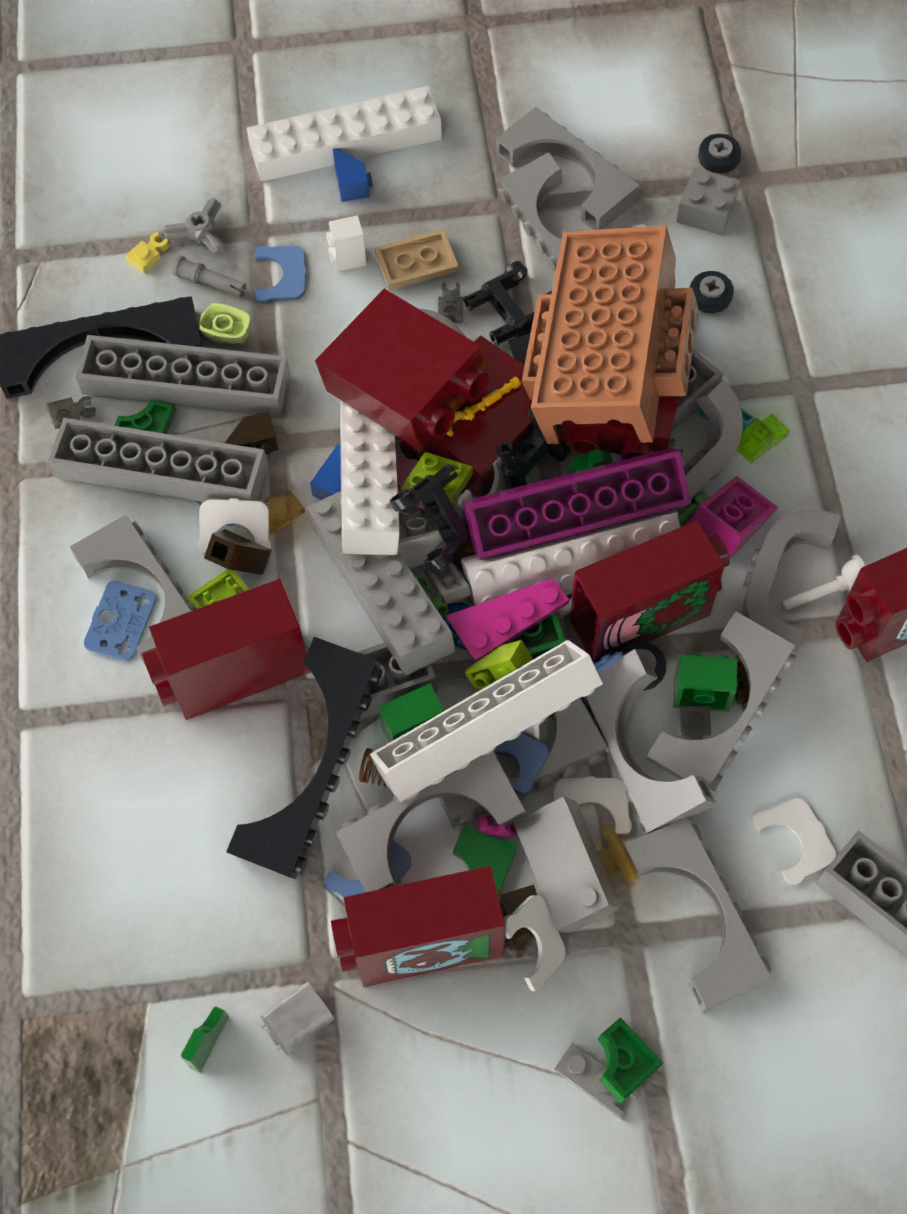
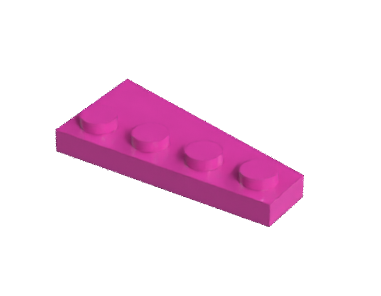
[446,578,569,662]

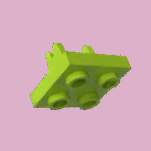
[400,452,473,511]
[187,569,250,609]

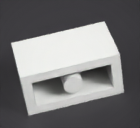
[326,215,366,272]

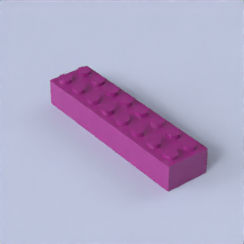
[462,448,691,559]

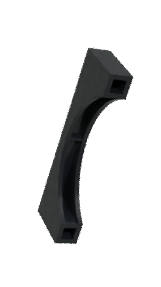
[0,296,203,399]
[226,637,383,880]

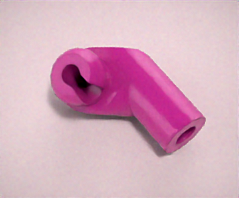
[477,815,518,838]

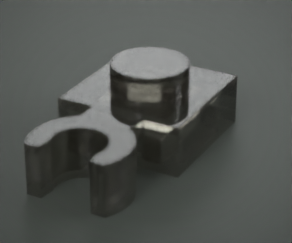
[438,282,463,323]
[47,396,96,429]
[680,706,711,740]

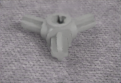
[164,198,225,255]

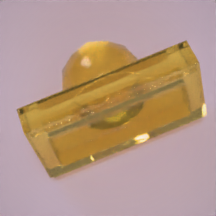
[263,490,305,535]
[597,825,637,888]

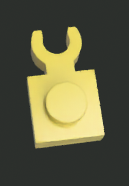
[125,232,170,274]

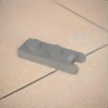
[424,561,471,604]
[554,1043,641,1121]

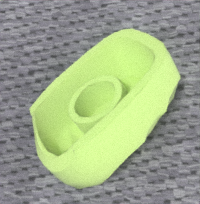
[198,303,252,344]

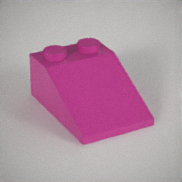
[688,476,778,559]

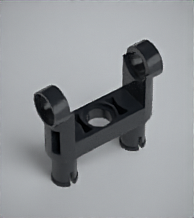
[463,261,535,346]
[496,409,571,489]
[389,464,470,572]

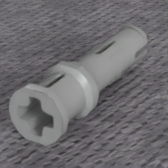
[172,255,247,298]

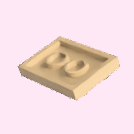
[374,229,459,291]

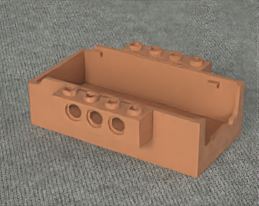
[522,225,698,444]

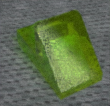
[737,414,790,464]

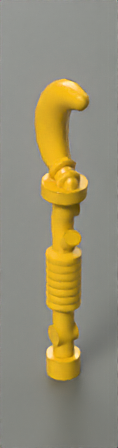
[447,377,521,436]

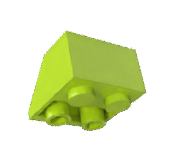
[465,640,534,692]

